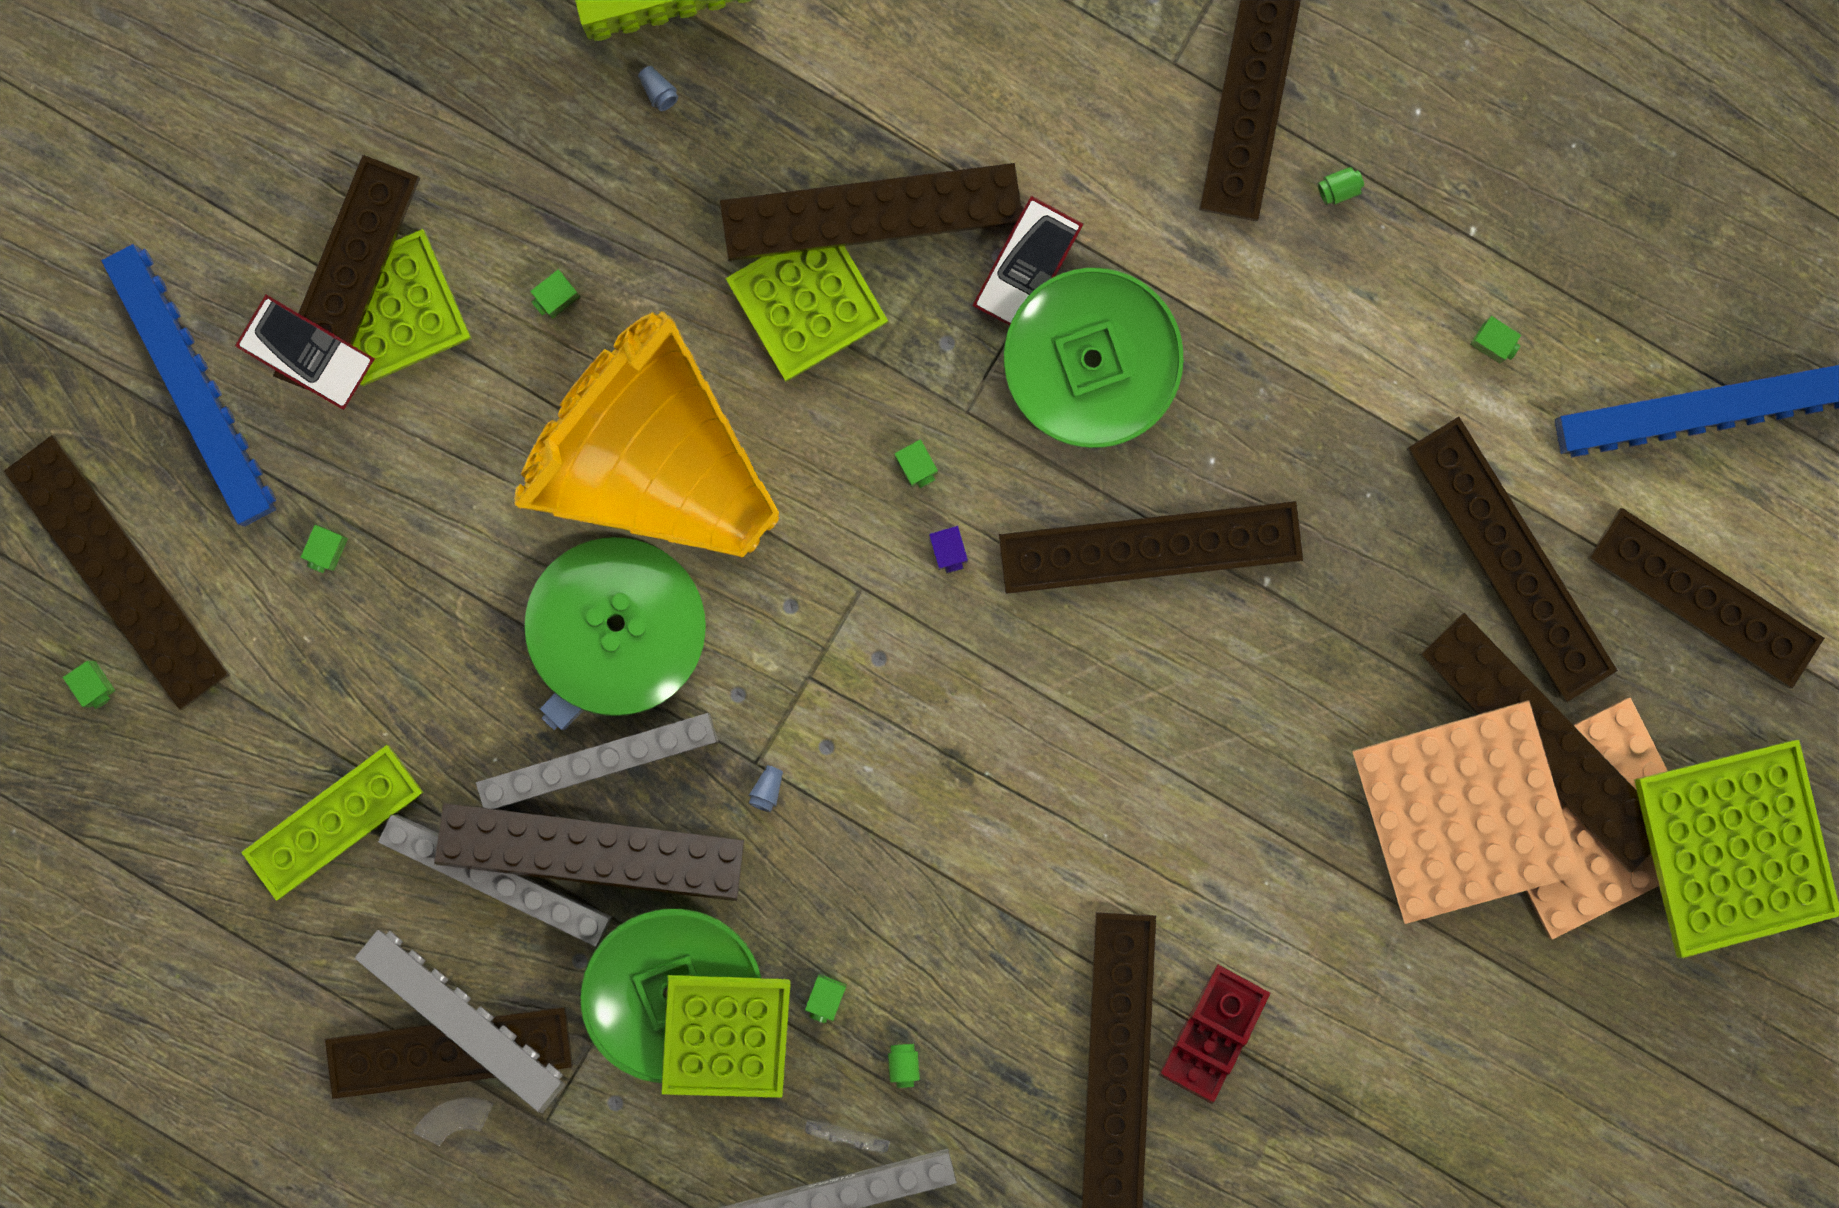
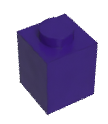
[929,526,968,574]

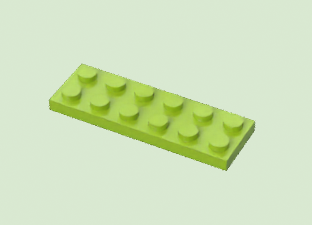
[241,745,424,901]

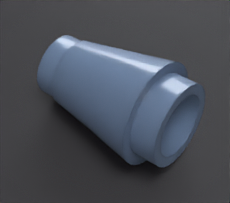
[638,66,679,111]
[748,765,783,812]

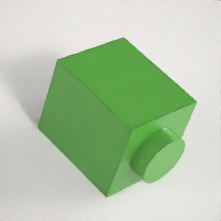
[530,269,580,319]
[1470,316,1521,364]
[894,439,938,489]
[300,525,348,573]
[62,660,116,709]
[805,974,847,1023]

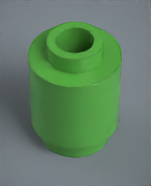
[1317,167,1364,205]
[888,1044,920,1088]

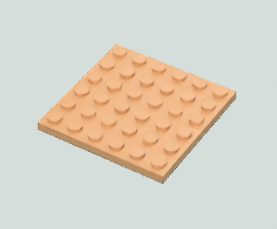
[1526,698,1668,940]
[1353,700,1581,924]

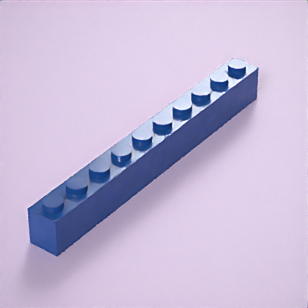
[101,244,276,527]
[1554,365,1839,458]

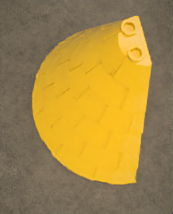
[515,311,779,557]

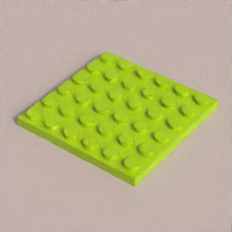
[1634,740,1839,958]

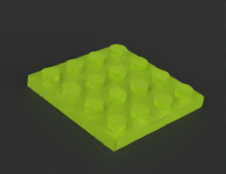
[353,229,472,386]
[725,246,889,382]
[661,975,790,1098]

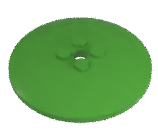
[1004,268,1184,448]
[525,537,706,716]
[581,909,761,1083]

